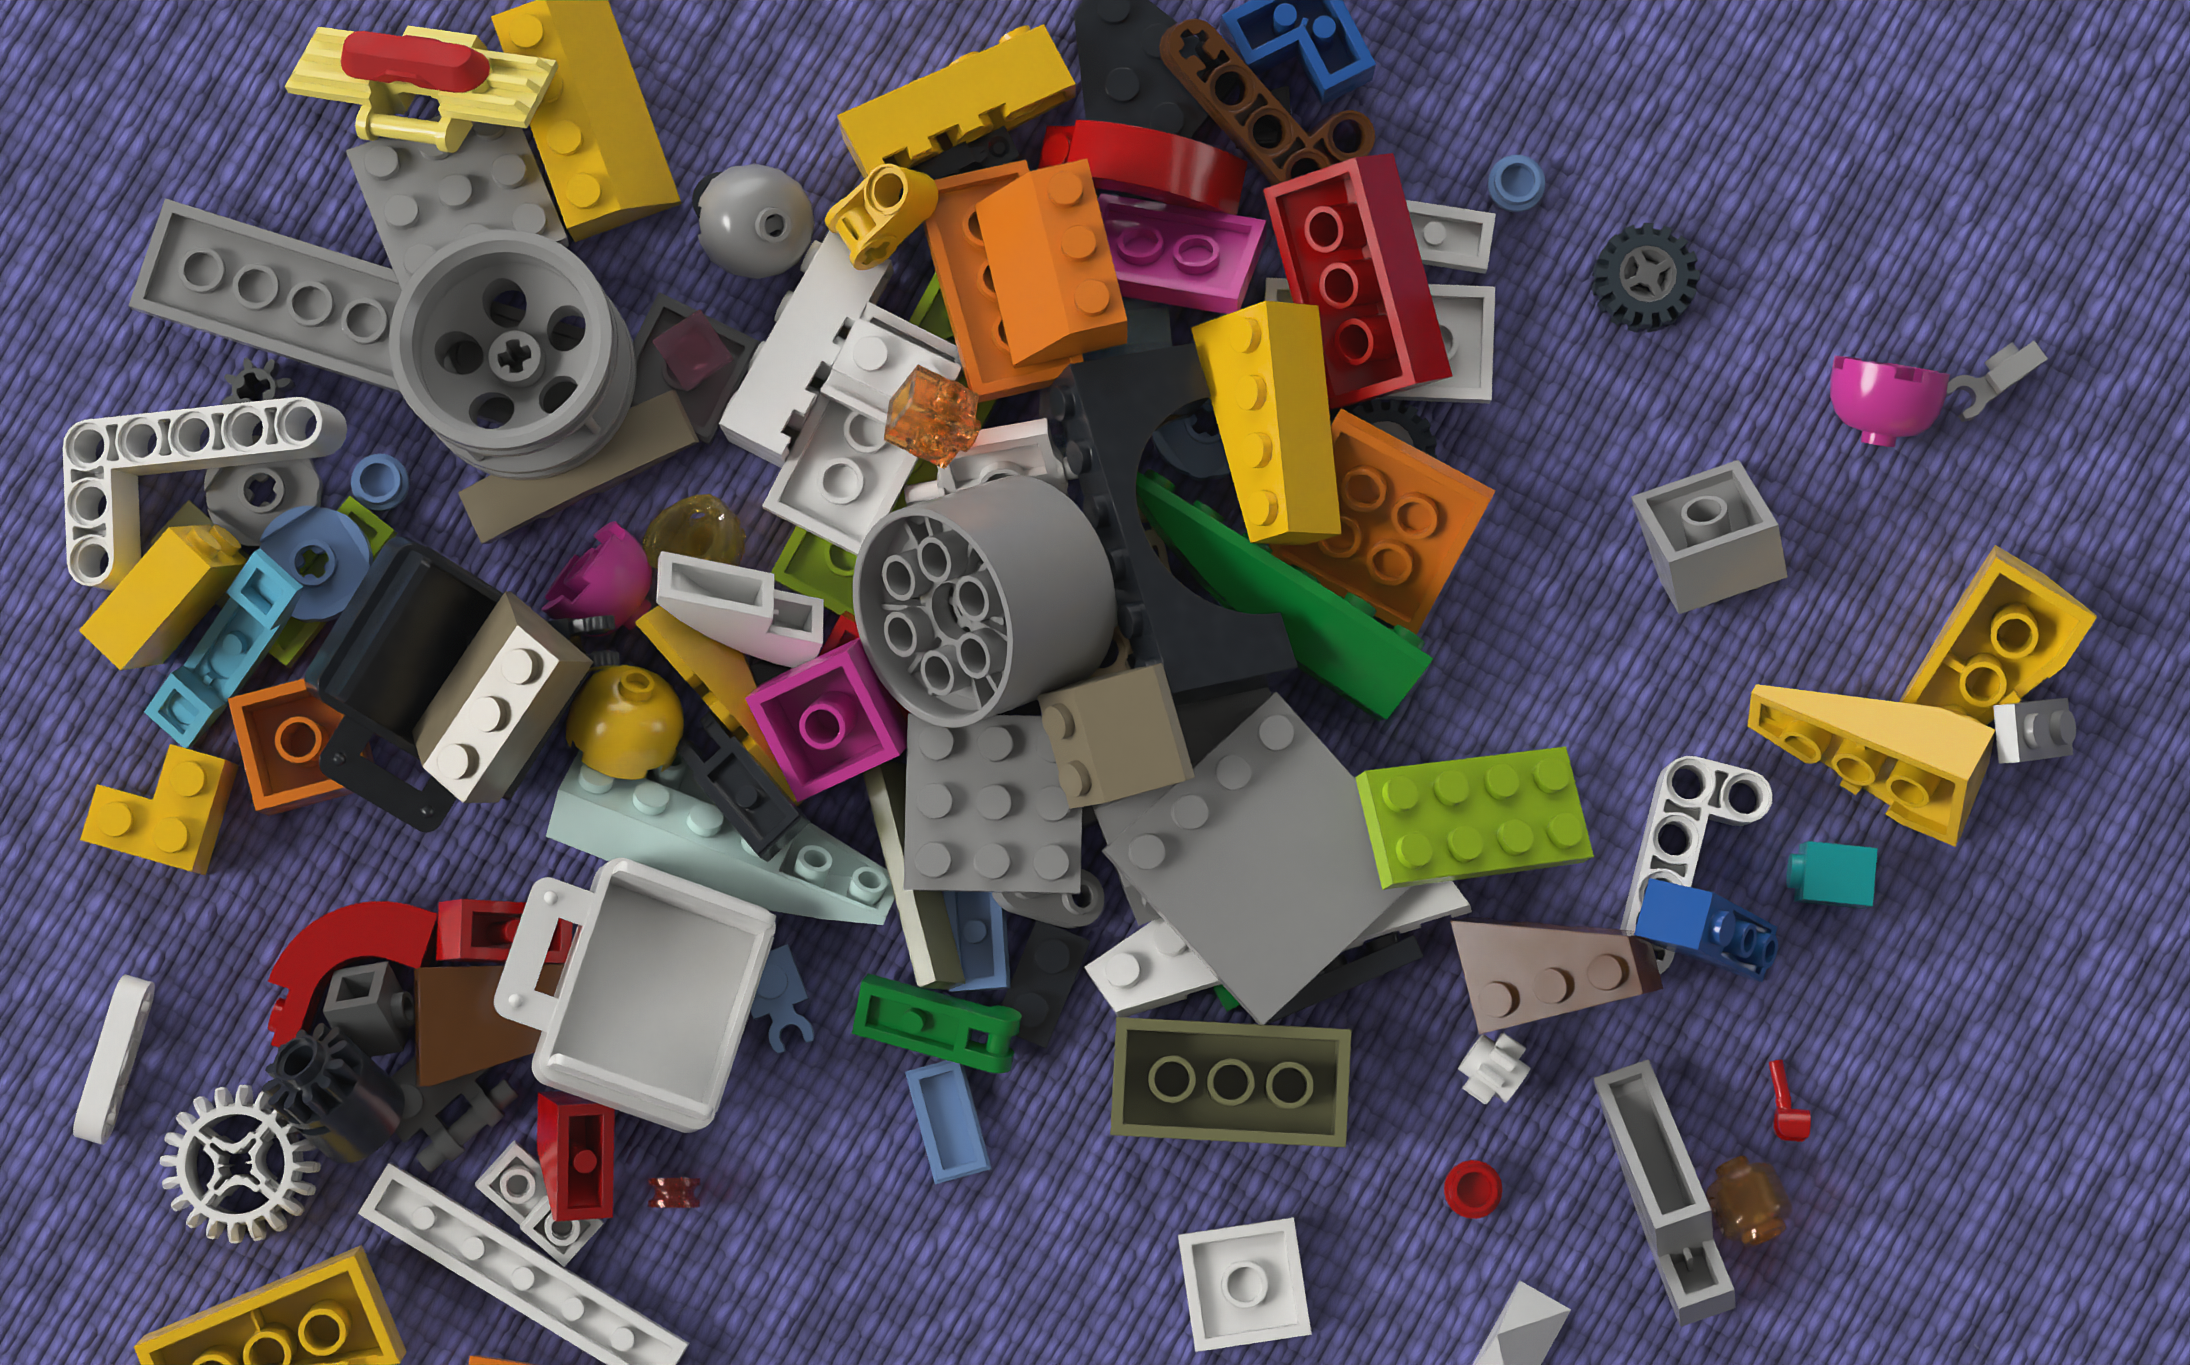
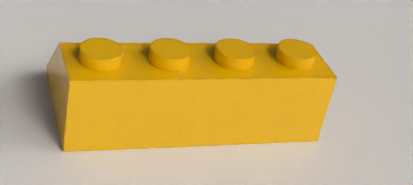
[491,0,682,242]

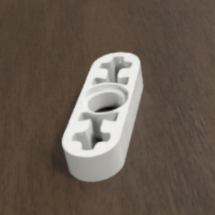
[73,974,155,1145]

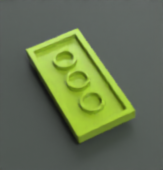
[1355,746,1594,890]

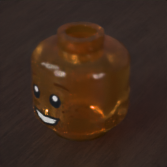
[1705,1156,1793,1247]

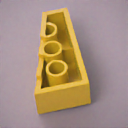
[837,24,1076,179]
[1191,301,1342,545]
[134,1245,407,1365]

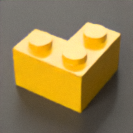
[80,744,239,876]

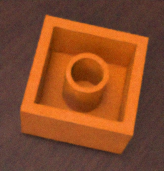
[227,678,374,816]

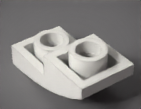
[475,1140,604,1267]

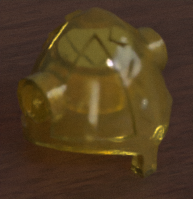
[643,494,746,570]

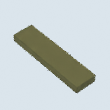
[862,761,966,990]

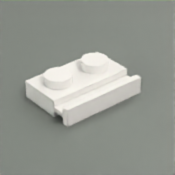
[820,316,962,445]

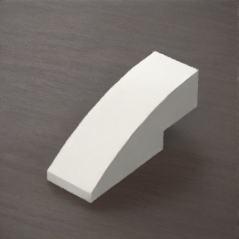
[656,551,824,668]

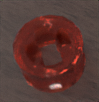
[648,1178,701,1208]

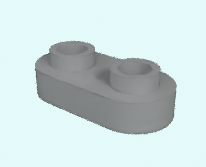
[991,869,1104,929]

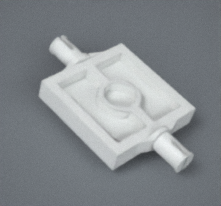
[904,418,1078,507]

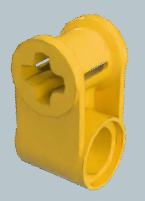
[825,163,938,270]

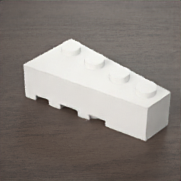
[719,230,894,468]

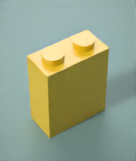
[79,524,247,671]

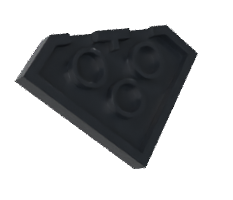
[1074,0,1238,200]

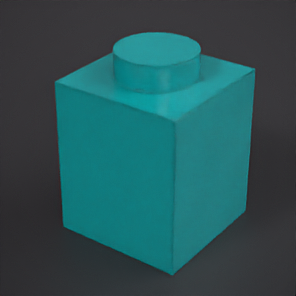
[1786,841,1878,909]

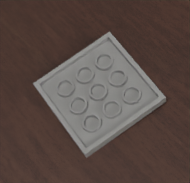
[1102,692,1411,1025]

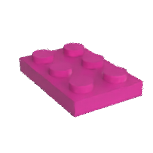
[1098,193,1267,314]

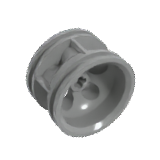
[389,229,637,480]

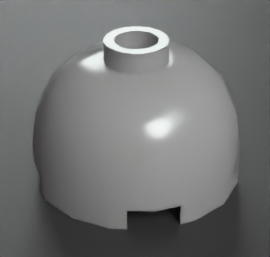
[698,164,815,279]

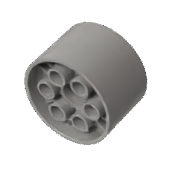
[853,475,1116,728]

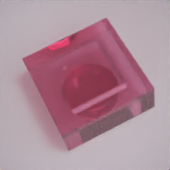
[652,309,734,391]

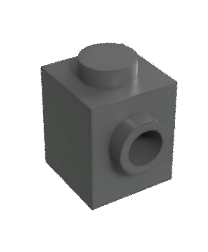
[323,961,415,1057]

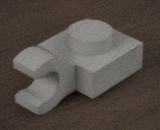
[1946,341,2048,422]

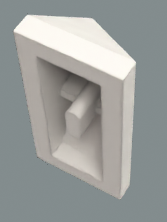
[1473,1280,1571,1365]

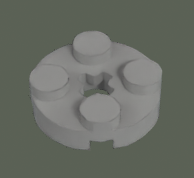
[204,434,323,549]

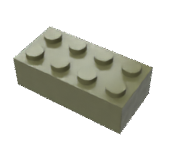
[1110,1017,1351,1148]

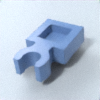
[750,944,814,1054]

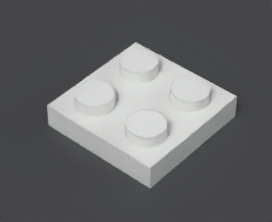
[1178,1217,1312,1352]

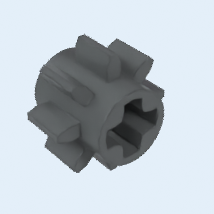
[222,357,296,405]

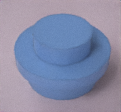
[1488,155,1545,212]
[351,454,409,511]

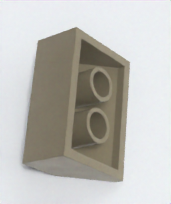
[412,591,593,803]

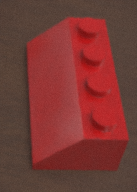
[1263,153,1453,411]

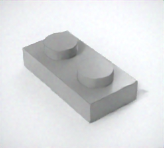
[1993,698,2076,764]

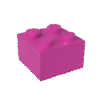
[745,637,908,802]

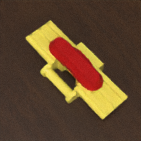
[285,26,558,153]

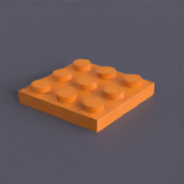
[1268,408,1496,635]

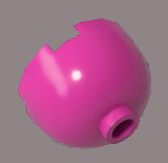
[1830,355,1950,447]
[541,521,652,637]

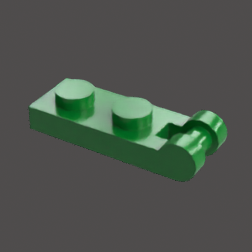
[852,973,1022,1074]

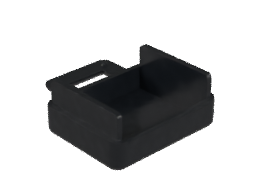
[304,536,590,833]

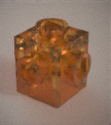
[883,364,981,469]

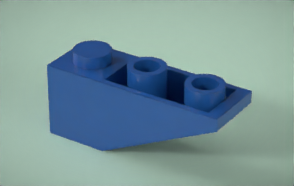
[1634,878,1778,982]

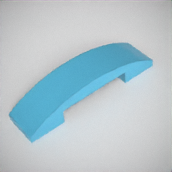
[144,549,303,749]

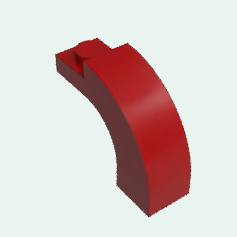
[1038,120,1248,215]
[268,901,438,1047]

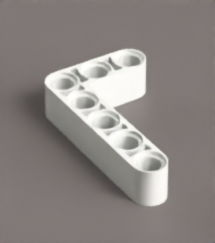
[63,397,347,591]

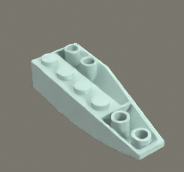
[546,750,895,925]

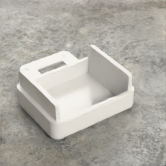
[494,858,776,1133]

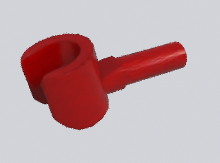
[1768,1060,1811,1142]

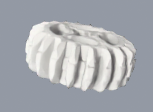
[160,1085,321,1243]

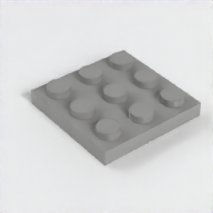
[346,115,569,291]
[903,713,1082,894]

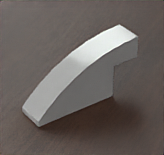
[1594,1059,1736,1327]

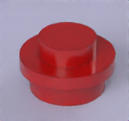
[1444,1160,1502,1219]

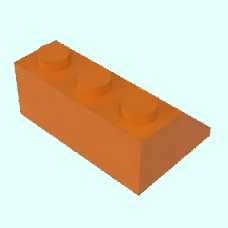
[975,159,1128,369]

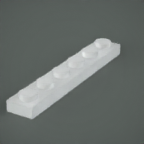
[358,1163,690,1365]

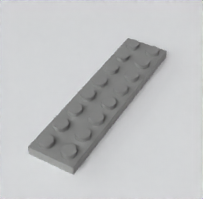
[129,199,586,426]

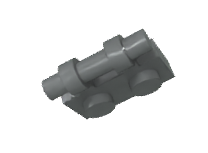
[391,1056,519,1173]

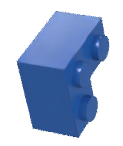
[1219,0,1376,105]

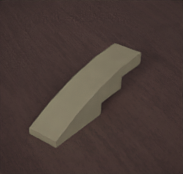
[458,390,699,544]

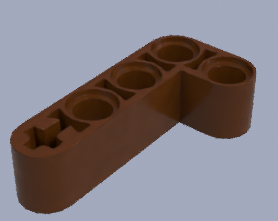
[1159,18,1376,186]

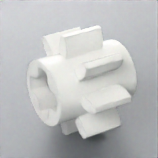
[1458,1032,1531,1104]

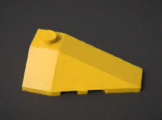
[1899,545,2097,725]
[635,605,805,806]
[1747,684,1996,847]

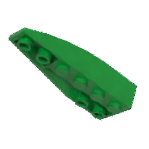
[1136,468,1433,722]

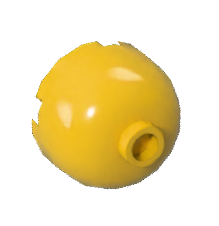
[566,665,684,780]

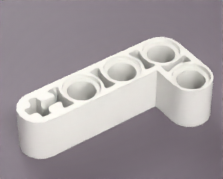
[1620,756,1772,974]

